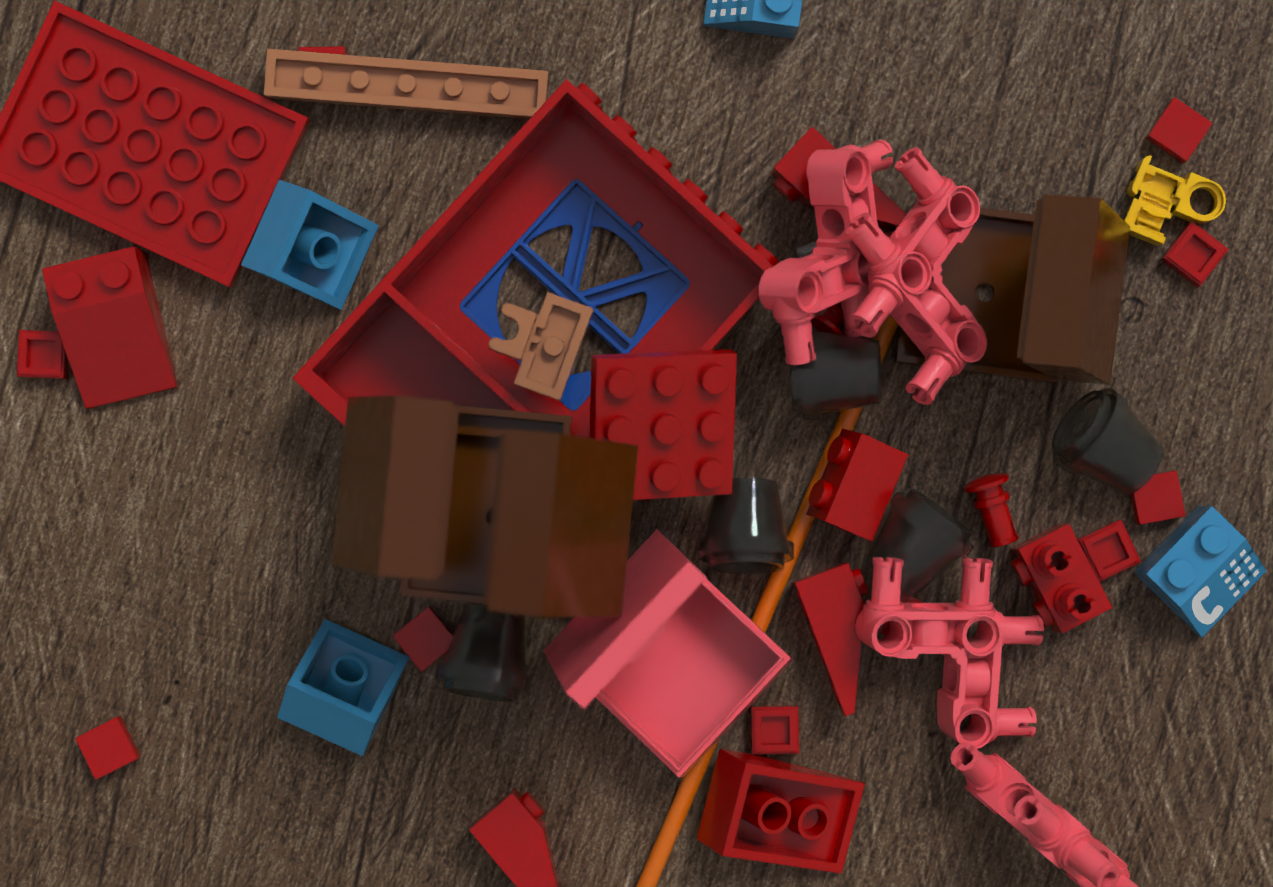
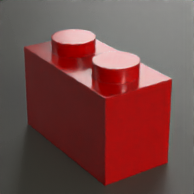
[806,428,909,541]

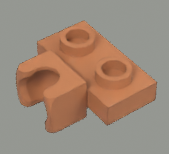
[488,292,594,401]

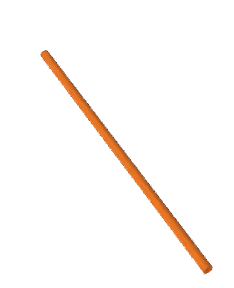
[636,314,898,887]

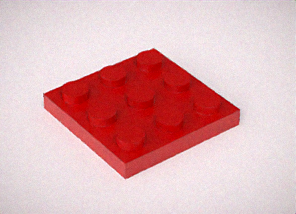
[590,349,737,500]

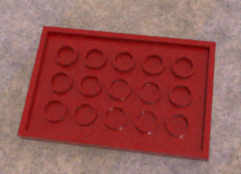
[0,0,311,288]

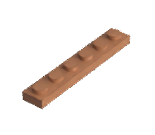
[264,49,548,119]

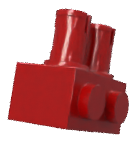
[1010,523,1113,634]

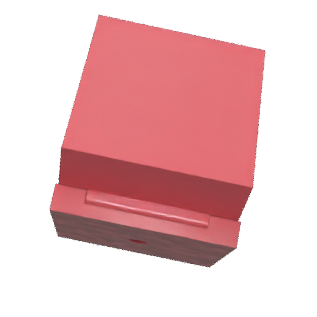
[543,529,793,778]

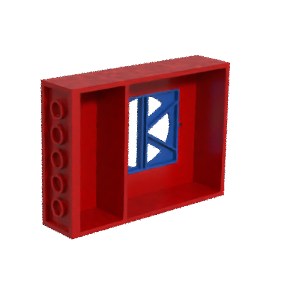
[292,79,779,438]

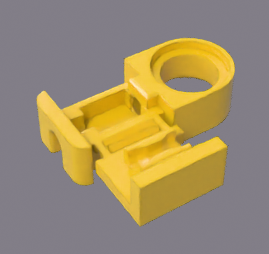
[1124,155,1226,247]

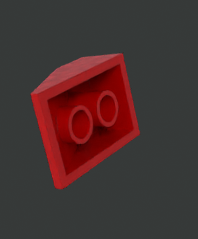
[41,246,178,409]
[696,748,865,874]

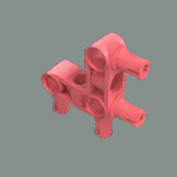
[759,139,893,365]
[844,147,987,405]
[855,557,1044,749]
[950,742,1139,887]

